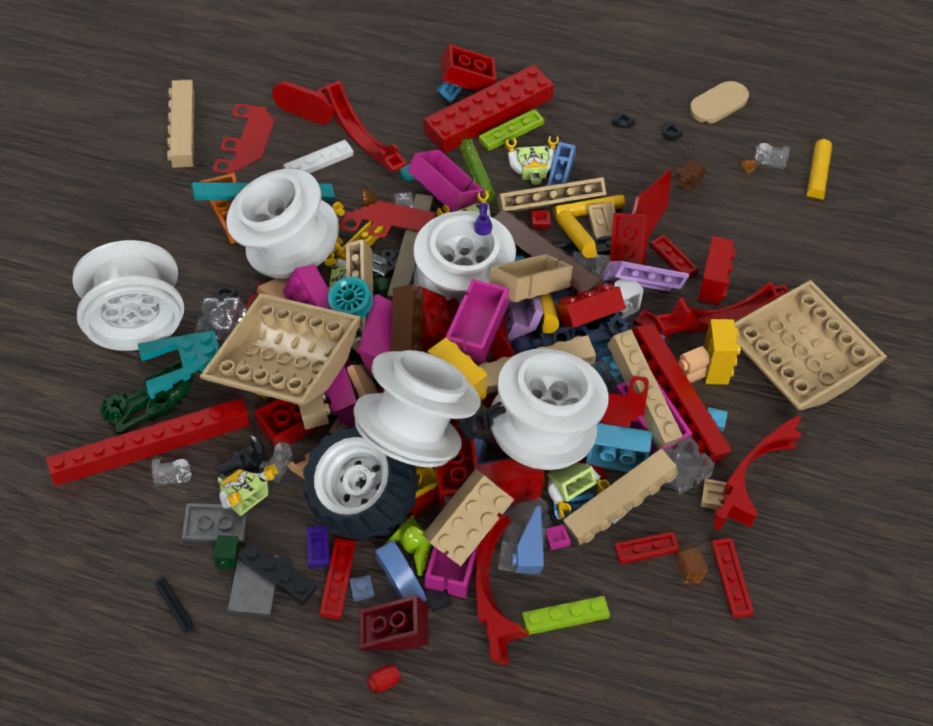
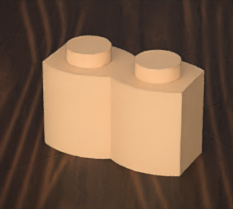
[678,346,710,383]

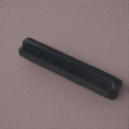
[155,578,194,632]

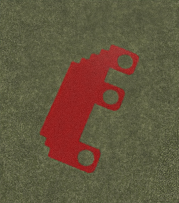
[213,104,275,174]
[340,201,436,237]
[599,374,649,427]

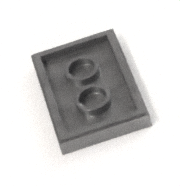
[181,503,248,545]
[228,556,278,617]

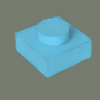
[708,407,728,432]

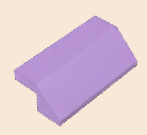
[602,261,689,291]
[505,295,543,340]

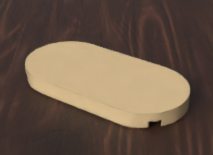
[690,81,749,123]

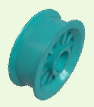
[328,277,373,319]

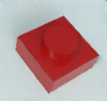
[531,210,551,229]

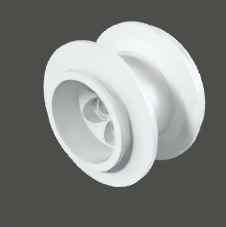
[227,169,339,279]
[414,211,516,305]
[72,240,184,351]
[491,349,608,470]
[354,350,481,467]

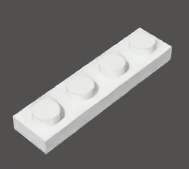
[283,140,353,173]

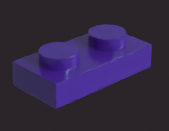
[306,526,330,568]

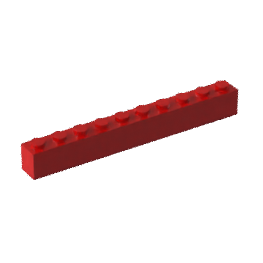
[46,398,250,486]

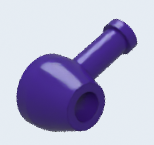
[474,203,493,236]

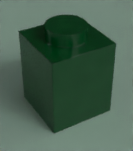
[213,535,240,570]

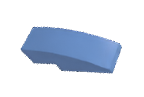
[375,541,427,601]

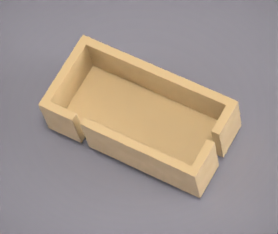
[490,254,573,302]
[423,469,514,566]

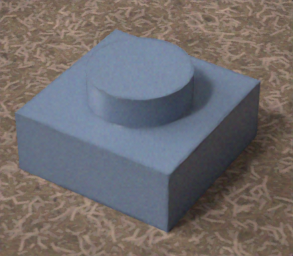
[349,575,374,602]

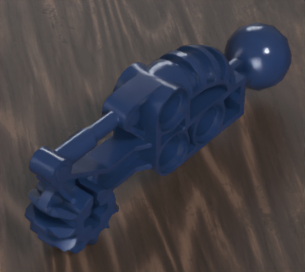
[511,312,633,362]

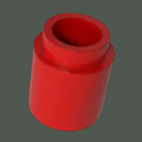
[366,664,401,694]

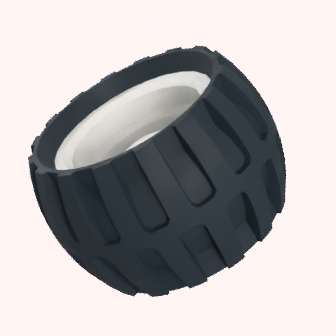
[303,426,419,540]

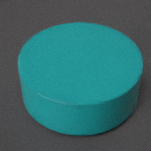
[400,164,415,181]

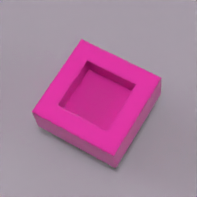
[544,524,570,550]

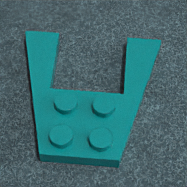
[138,330,220,399]

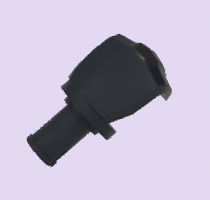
[457,402,506,443]
[215,435,266,476]

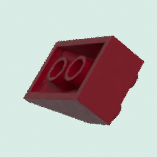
[359,595,429,650]

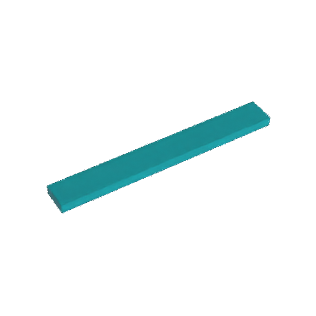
[191,182,335,201]

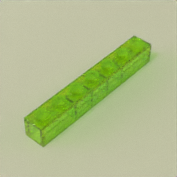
[460,138,494,202]

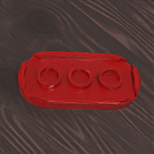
[272,81,335,124]

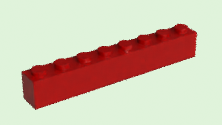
[633,323,732,466]

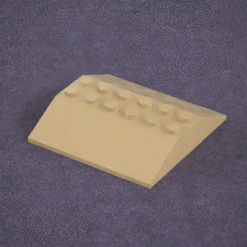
[735,280,887,411]
[200,293,361,406]

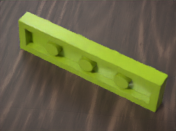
[479,109,544,151]
[522,596,610,635]

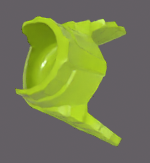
[384,515,432,576]

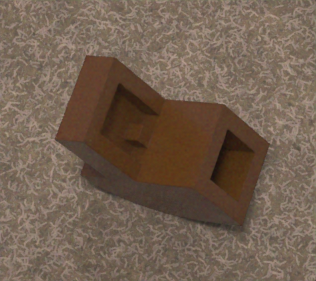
[674,158,707,191]

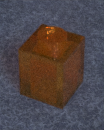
[676,547,708,583]

